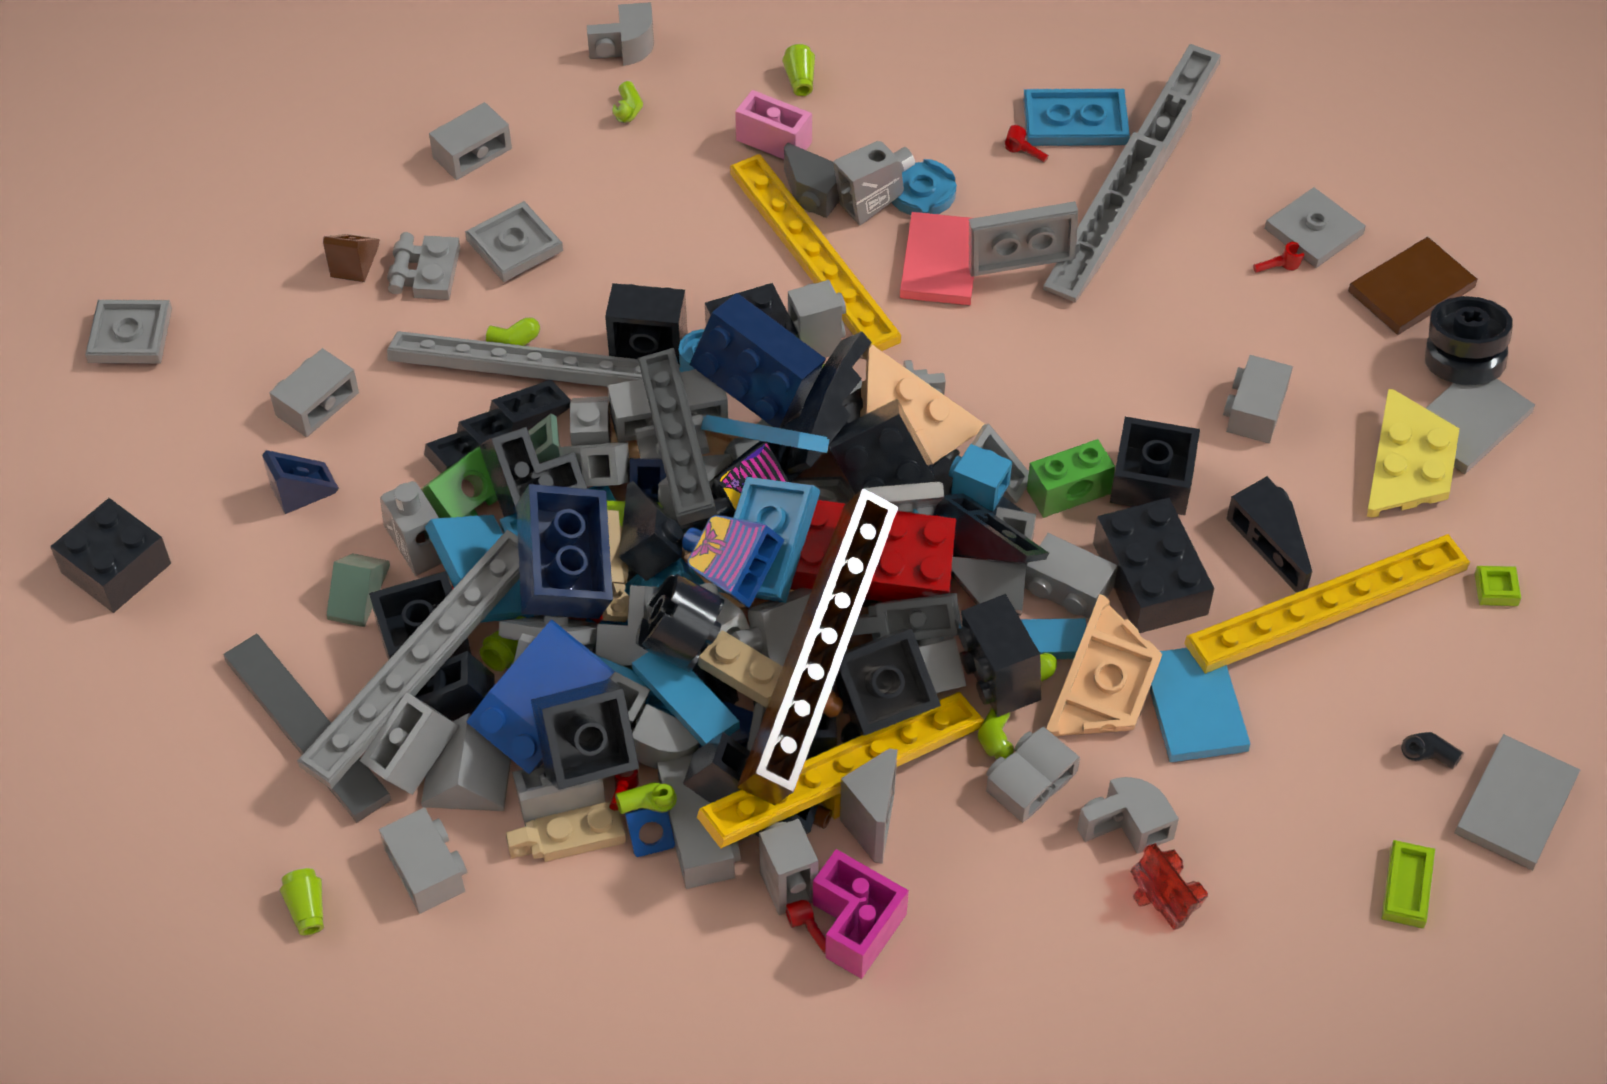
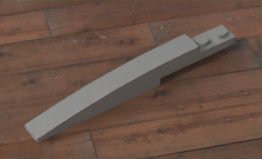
[1043,44,1221,303]

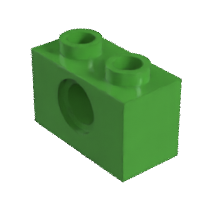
[1027,439,1115,518]
[420,447,498,518]

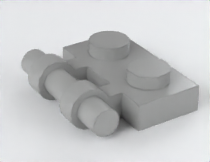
[387,232,461,300]

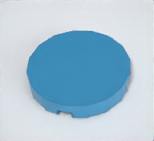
[892,159,957,215]

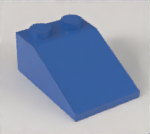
[466,620,615,774]

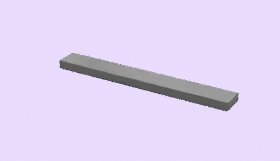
[387,331,681,387]
[297,530,520,789]

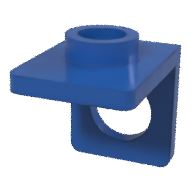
[624,808,675,857]

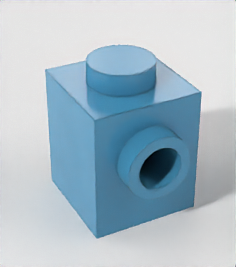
[949,444,1012,511]

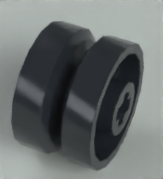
[1425,296,1513,385]

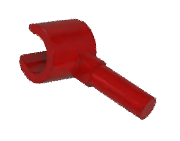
[1005,125,1049,163]
[1253,242,1305,273]
[609,769,639,811]
[785,899,826,954]

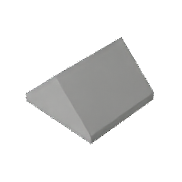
[421,713,511,811]
[840,749,898,864]
[512,765,605,826]

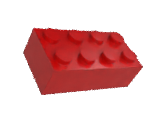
[790,500,956,602]

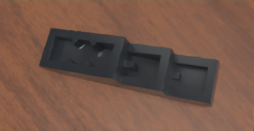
[785,332,872,475]
[424,380,571,473]

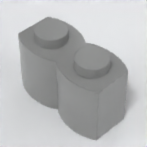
[986,727,1080,823]

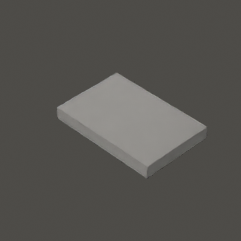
[969,201,1078,276]
[1426,379,1535,474]
[1455,734,1580,871]

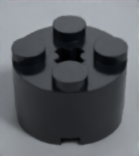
[636,573,725,672]

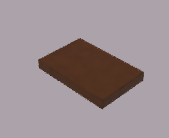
[1348,236,1478,335]

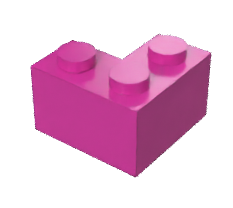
[813,849,909,979]

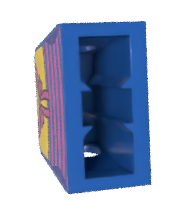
[682,515,784,608]

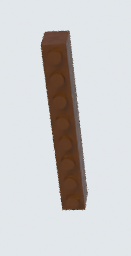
[737,489,898,805]

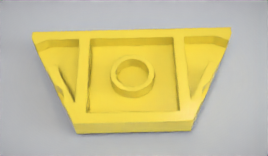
[1367,389,1460,518]

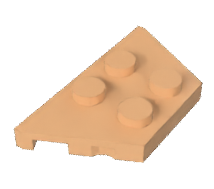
[860,344,985,464]
[1046,594,1162,736]

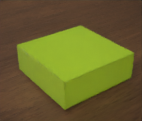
[1474,566,1521,606]

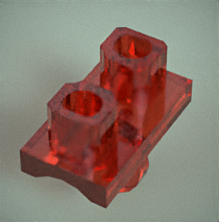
[1130,843,1208,930]

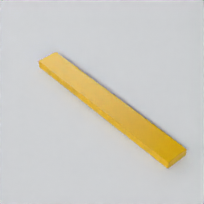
[730,153,901,351]
[1184,534,1470,674]
[697,691,984,849]

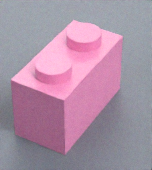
[735,90,812,159]

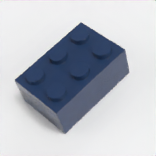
[689,293,826,428]
[516,484,613,619]

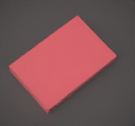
[900,212,974,305]

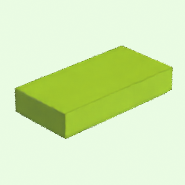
[1381,840,1435,929]

